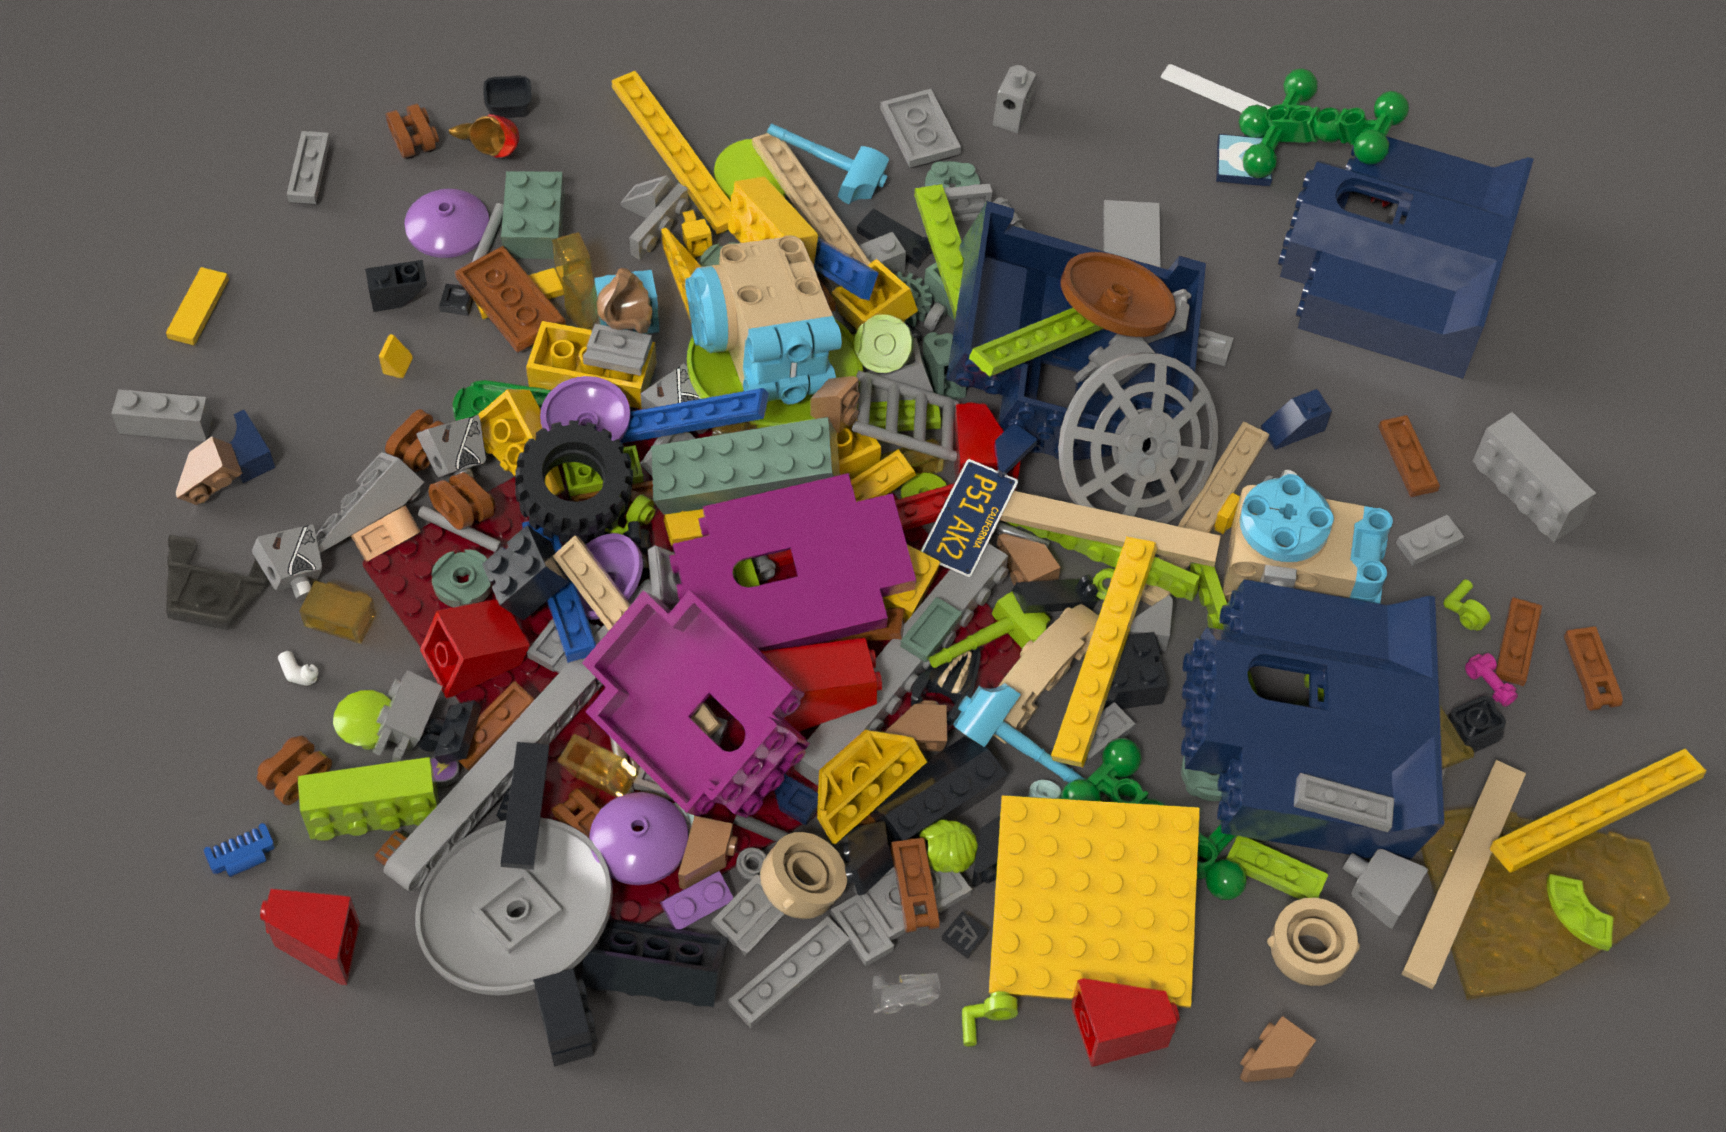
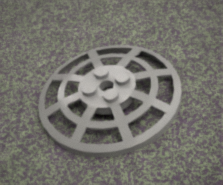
[1058,352,1218,524]

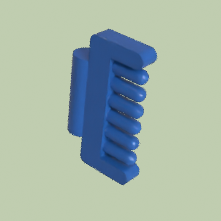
[203,823,275,877]

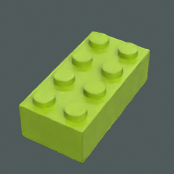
[298,757,439,841]

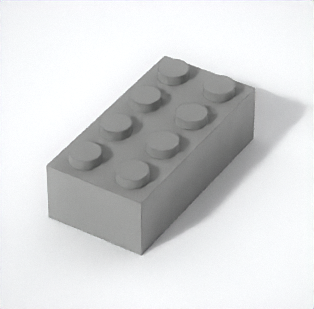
[1472,412,1596,543]

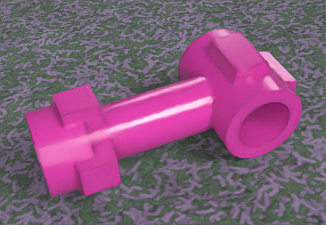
[1465,653,1518,707]

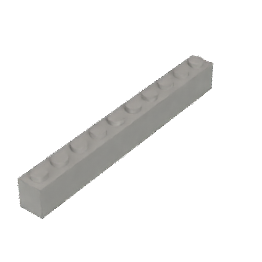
[795,543,1009,785]

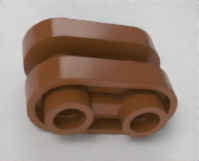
[385,104,439,158]
[385,409,445,472]
[429,472,495,530]
[257,735,332,806]

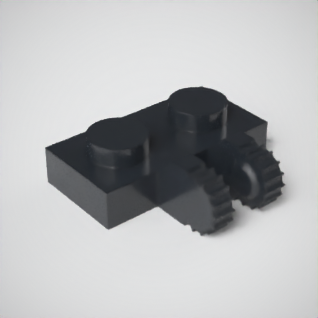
[418,700,482,764]

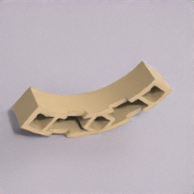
[993,604,1099,744]

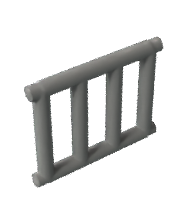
[852,370,959,462]

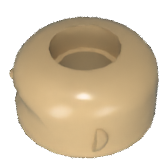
[760,832,847,919]
[1267,898,1360,986]

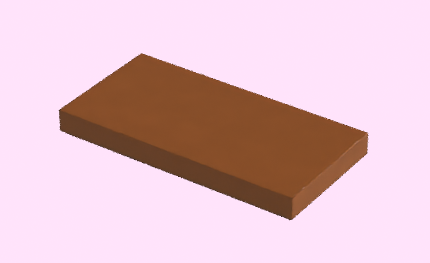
[455,246,566,353]

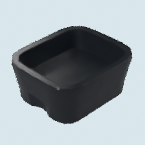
[483,75,532,118]
[1442,696,1506,754]

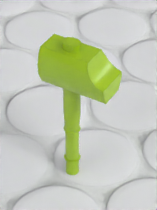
[929,592,1051,668]

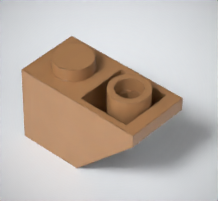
[810,376,860,433]
[176,437,242,505]
[996,533,1061,586]
[1240,1016,1316,1082]

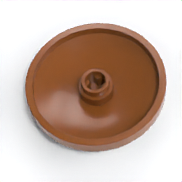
[1061,252,1175,337]

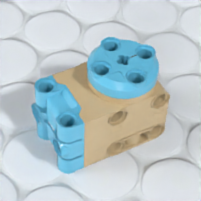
[685,235,842,404]
[1222,474,1393,604]

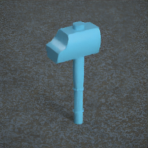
[767,123,889,205]
[953,683,1085,783]

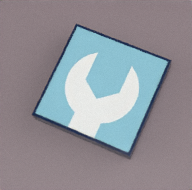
[1216,134,1272,187]

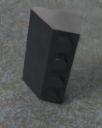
[870,736,1007,842]
[582,919,728,1007]

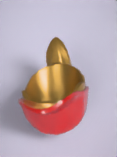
[448,115,520,158]

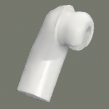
[278,651,319,686]

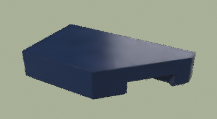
[994,423,1037,479]
[774,774,818,826]

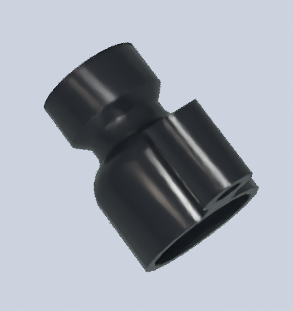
[623,521,653,579]

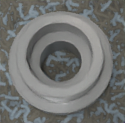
[736,848,767,880]

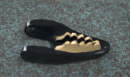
[910,647,981,726]

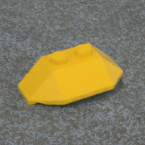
[817,729,927,844]

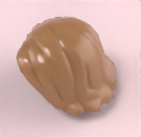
[597,268,653,333]

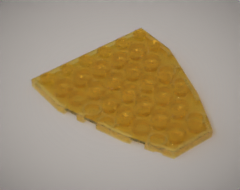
[1421,807,1670,1000]

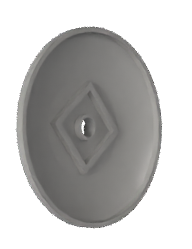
[415,818,613,995]

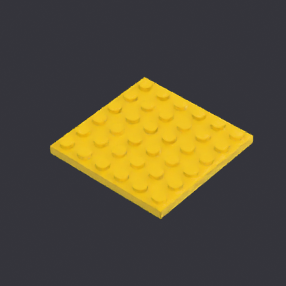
[989,796,1200,1008]

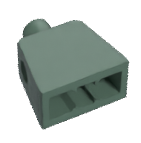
[923,332,966,400]

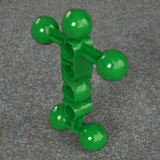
[1239,68,1409,179]
[1060,738,1247,900]

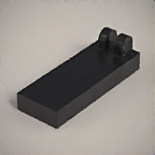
[857,208,933,268]
[1012,575,1098,614]

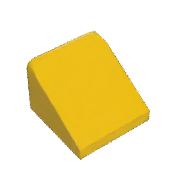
[379,334,413,378]

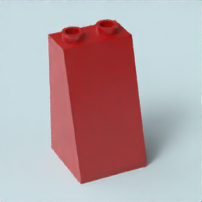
[761,638,882,732]

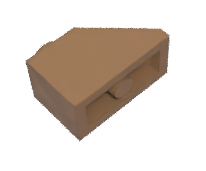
[885,700,947,751]
[678,816,738,889]

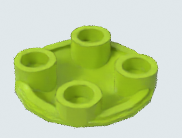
[333,690,391,750]

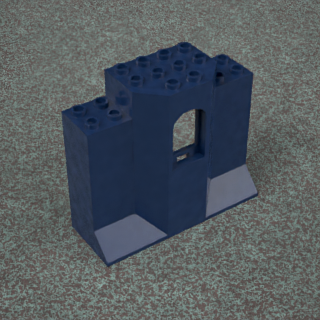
[1278,136,1534,379]
[946,201,1206,461]
[1181,579,1444,861]

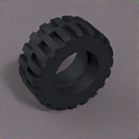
[515,420,633,542]

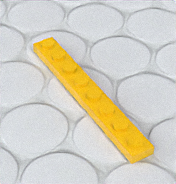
[611,71,732,235]
[1051,536,1157,768]
[1490,749,1706,873]

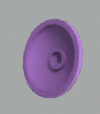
[405,189,489,258]
[540,376,630,441]
[576,533,643,620]
[589,792,688,885]

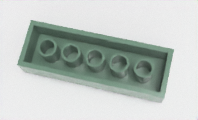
[651,417,840,516]

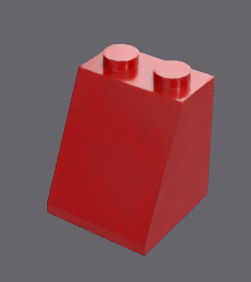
[953,402,1020,491]
[420,599,530,698]
[260,889,360,985]
[1071,978,1179,1067]

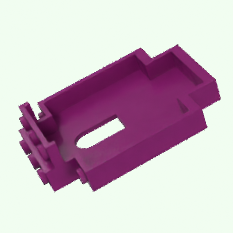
[669,473,916,651]
[582,590,810,818]

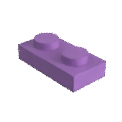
[660,871,733,930]

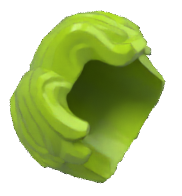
[920,819,978,874]

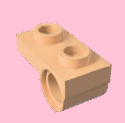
[351,505,421,561]

